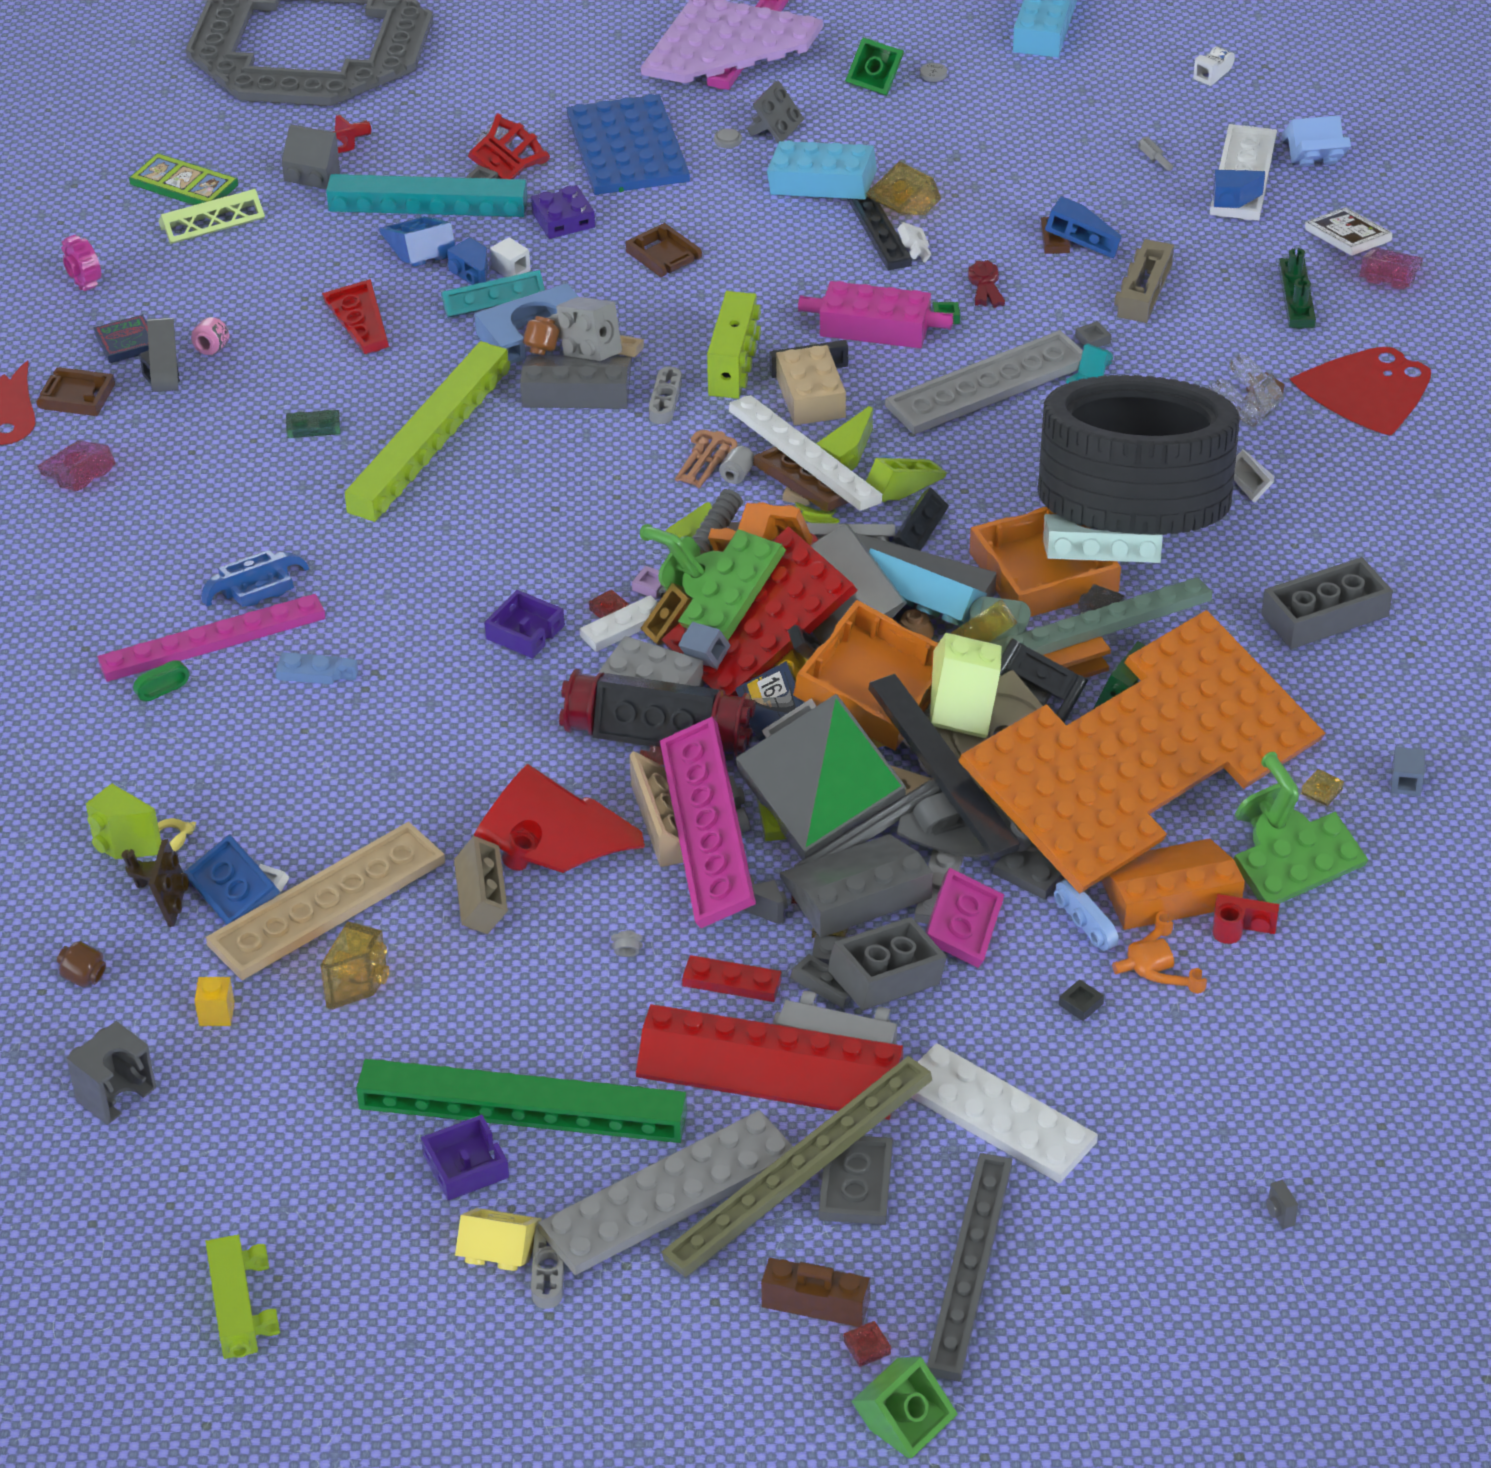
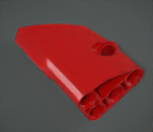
[474,764,645,873]

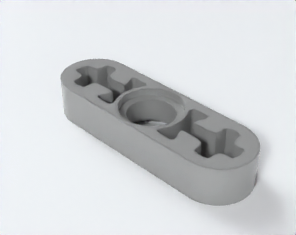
[649,367,682,424]
[531,1225,565,1309]

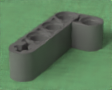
[147,318,179,392]

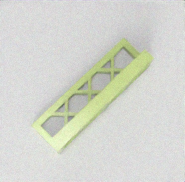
[158,189,265,244]

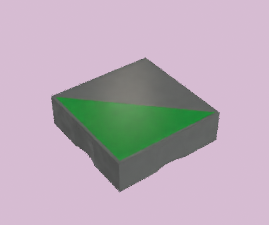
[736,694,906,860]

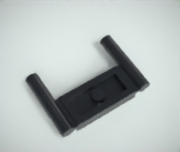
[999,638,1088,723]

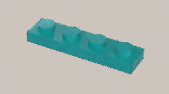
[441,270,545,318]

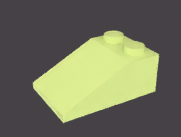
[930,633,1002,738]

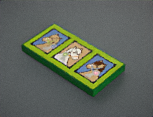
[129,153,238,205]

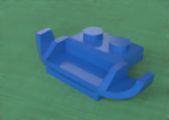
[201,550,309,607]

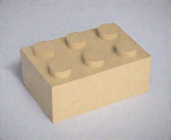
[776,345,846,425]

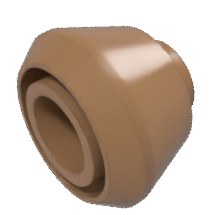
[898,609,934,639]

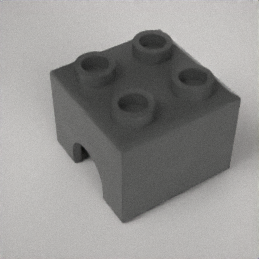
[66,1021,156,1125]

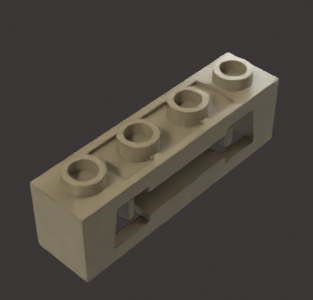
[1114,239,1174,323]

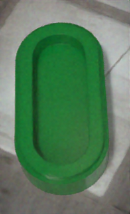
[133,660,190,701]

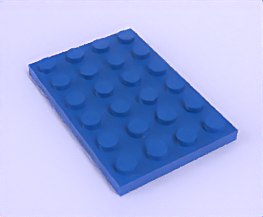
[566,94,690,195]

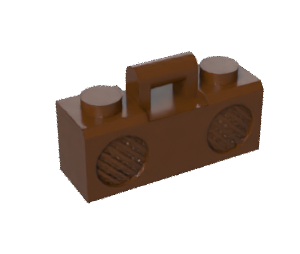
[761,1258,871,1328]

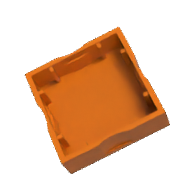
[969,507,1121,617]
[793,600,938,751]

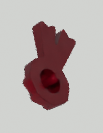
[968,260,1005,308]

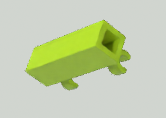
[205,1234,280,1359]

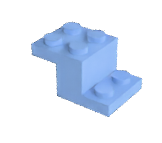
[1281,116,1351,167]

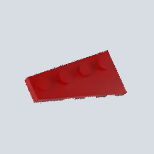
[322,279,389,354]

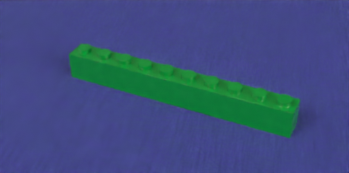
[356,1058,687,1143]

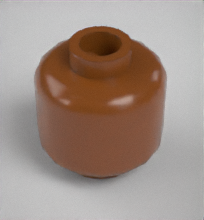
[523,316,560,356]

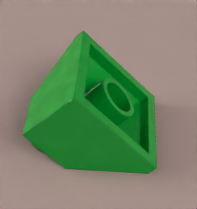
[845,37,904,96]

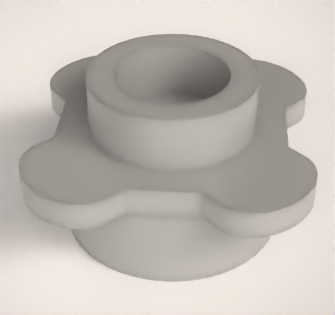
[611,931,643,957]

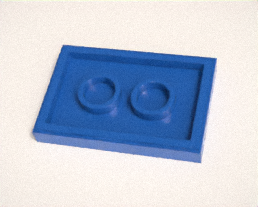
[183,834,280,925]

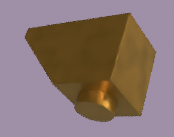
[640,583,692,645]

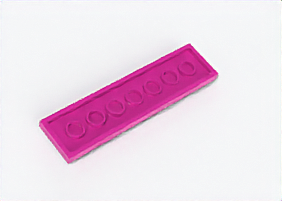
[660,717,756,928]

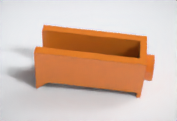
[1043,636,1111,678]

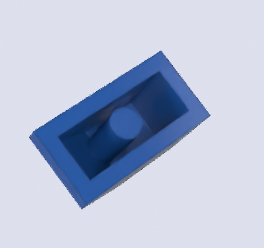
[1213,169,1265,208]

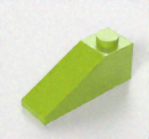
[816,406,873,471]
[866,458,947,502]

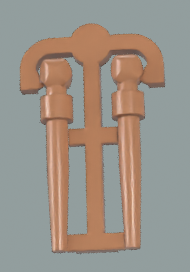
[675,430,738,488]

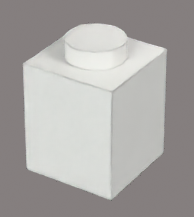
[490,237,531,277]

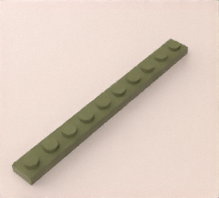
[661,1056,932,1278]

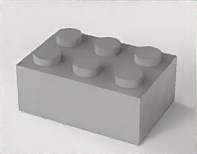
[599,636,704,687]

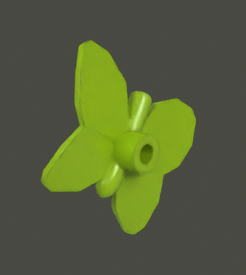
[795,502,840,524]

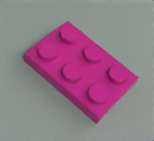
[926,868,1004,968]

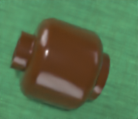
[57,941,106,988]

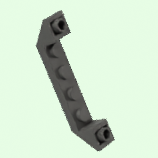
[729,776,788,924]

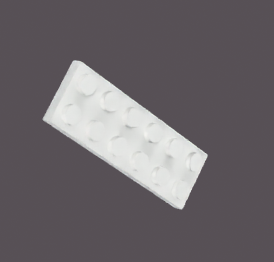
[1210,124,1277,221]
[911,1043,1098,1184]

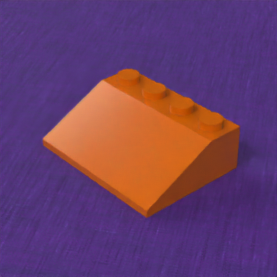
[1101,838,1245,930]

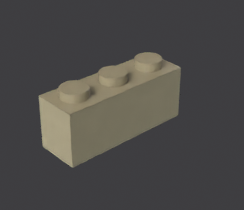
[454,836,508,934]

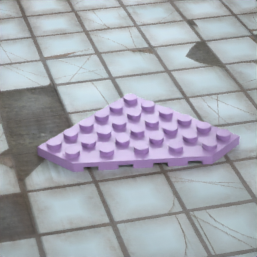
[641,0,823,83]

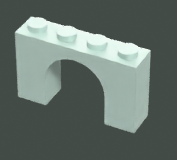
[1043,514,1163,563]

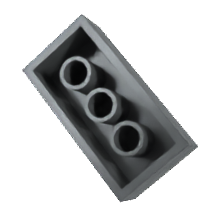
[1261,557,1393,649]

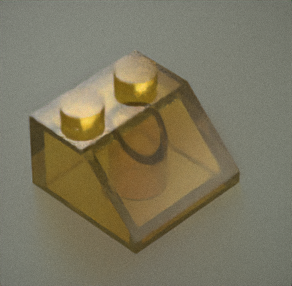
[866,161,941,215]
[320,921,389,1010]

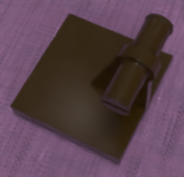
[121,839,189,927]

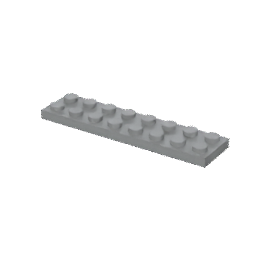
[885,330,1083,435]
[538,1110,794,1275]

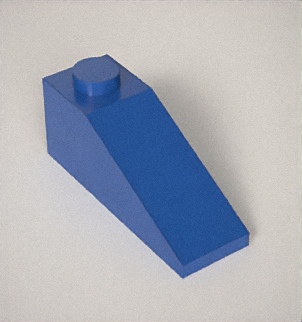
[1045,196,1122,259]

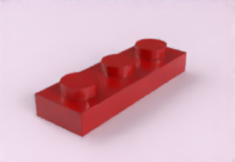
[682,955,782,1002]

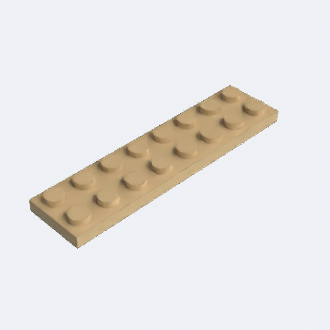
[206,821,445,981]

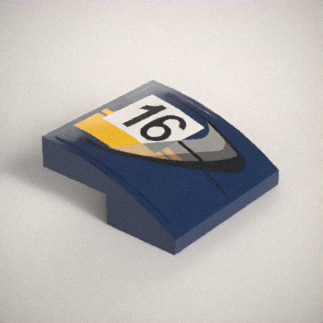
[735,661,805,742]

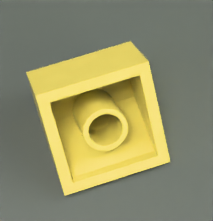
[455,1208,542,1271]

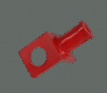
[332,115,371,153]

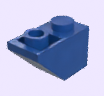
[447,237,488,285]

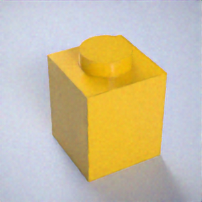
[194,977,235,1026]

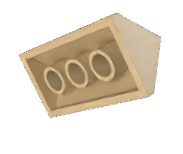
[629,751,684,867]

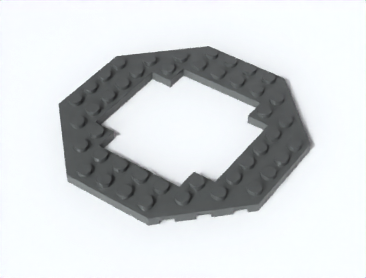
[186,0,433,106]

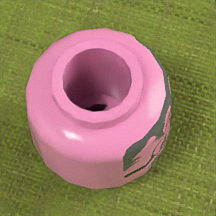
[191,317,230,355]

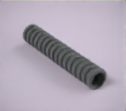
[658,489,743,598]

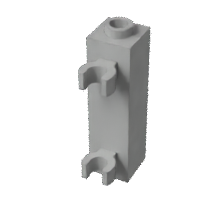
[773,990,897,1044]

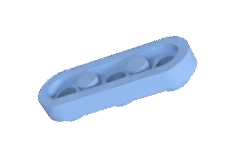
[1054,879,1119,951]

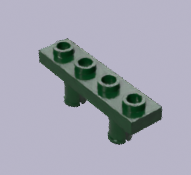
[1278,248,1316,329]

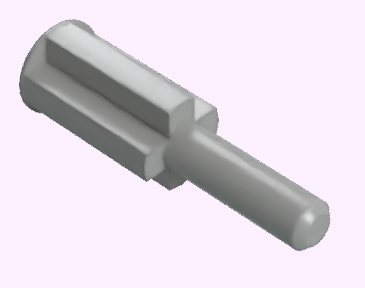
[1138,137,1173,171]

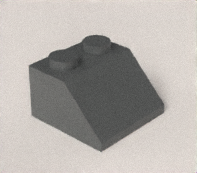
[282,124,340,189]

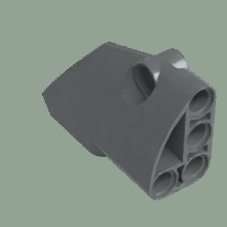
[897,788,1032,857]

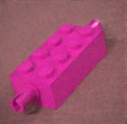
[798,281,953,349]

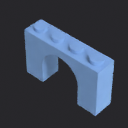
[474,283,579,364]

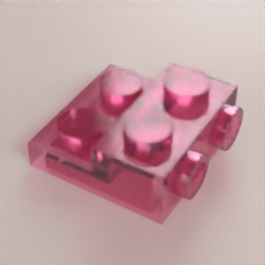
[1359,247,1423,289]
[37,440,116,491]

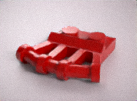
[468,113,550,179]

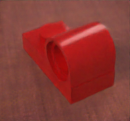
[1212,894,1280,944]

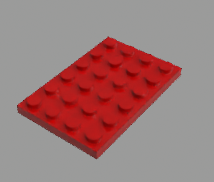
[661,526,858,696]

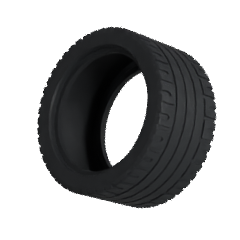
[1038,375,1240,535]

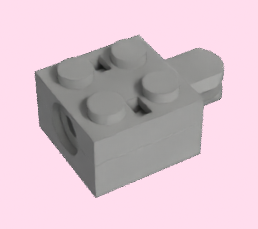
[548,297,622,361]

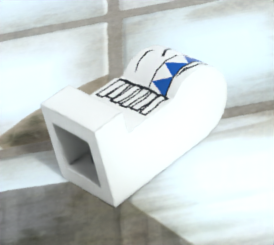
[1193,46,1235,86]

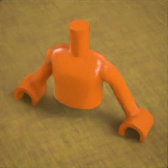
[1112,911,1207,994]

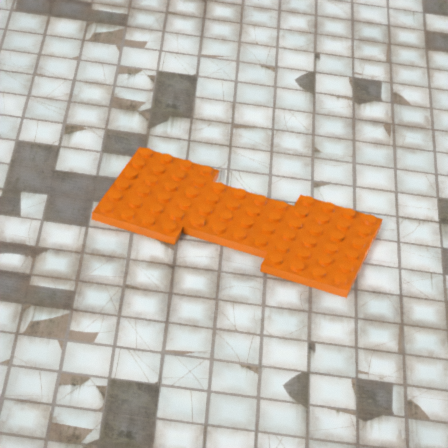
[958,610,1326,894]

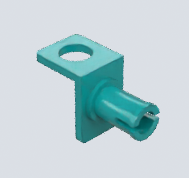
[1066,344,1113,384]

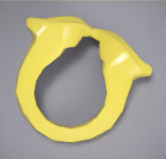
[158,818,196,852]

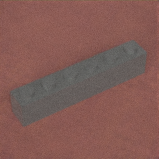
[855,533,997,597]

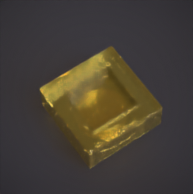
[1301,769,1344,806]

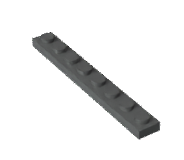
[927,1153,1013,1382]

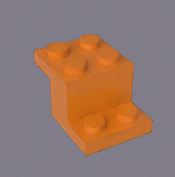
[708,502,813,552]

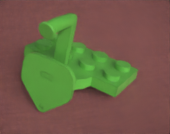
[639,524,786,641]
[1233,752,1369,904]

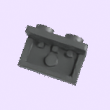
[746,80,804,143]

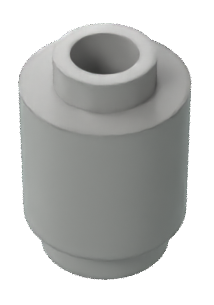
[719,446,754,484]

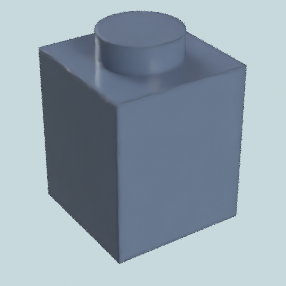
[678,622,731,669]
[1390,747,1425,796]

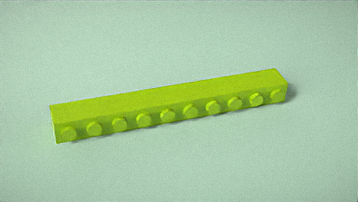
[344,341,510,522]

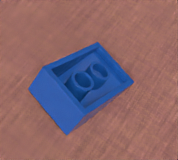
[379,216,455,266]

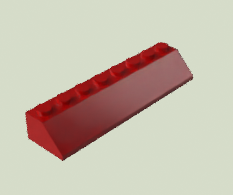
[636,1004,903,1120]

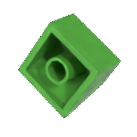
[851,1356,958,1459]

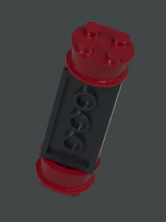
[559,668,756,757]

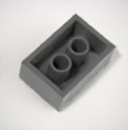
[827,917,947,1011]

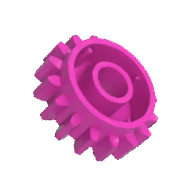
[61,234,101,291]

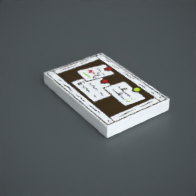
[1305,207,1392,256]

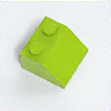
[85,783,161,859]

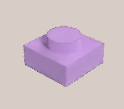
[632,566,663,599]

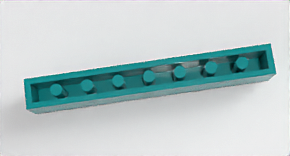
[326,174,528,217]

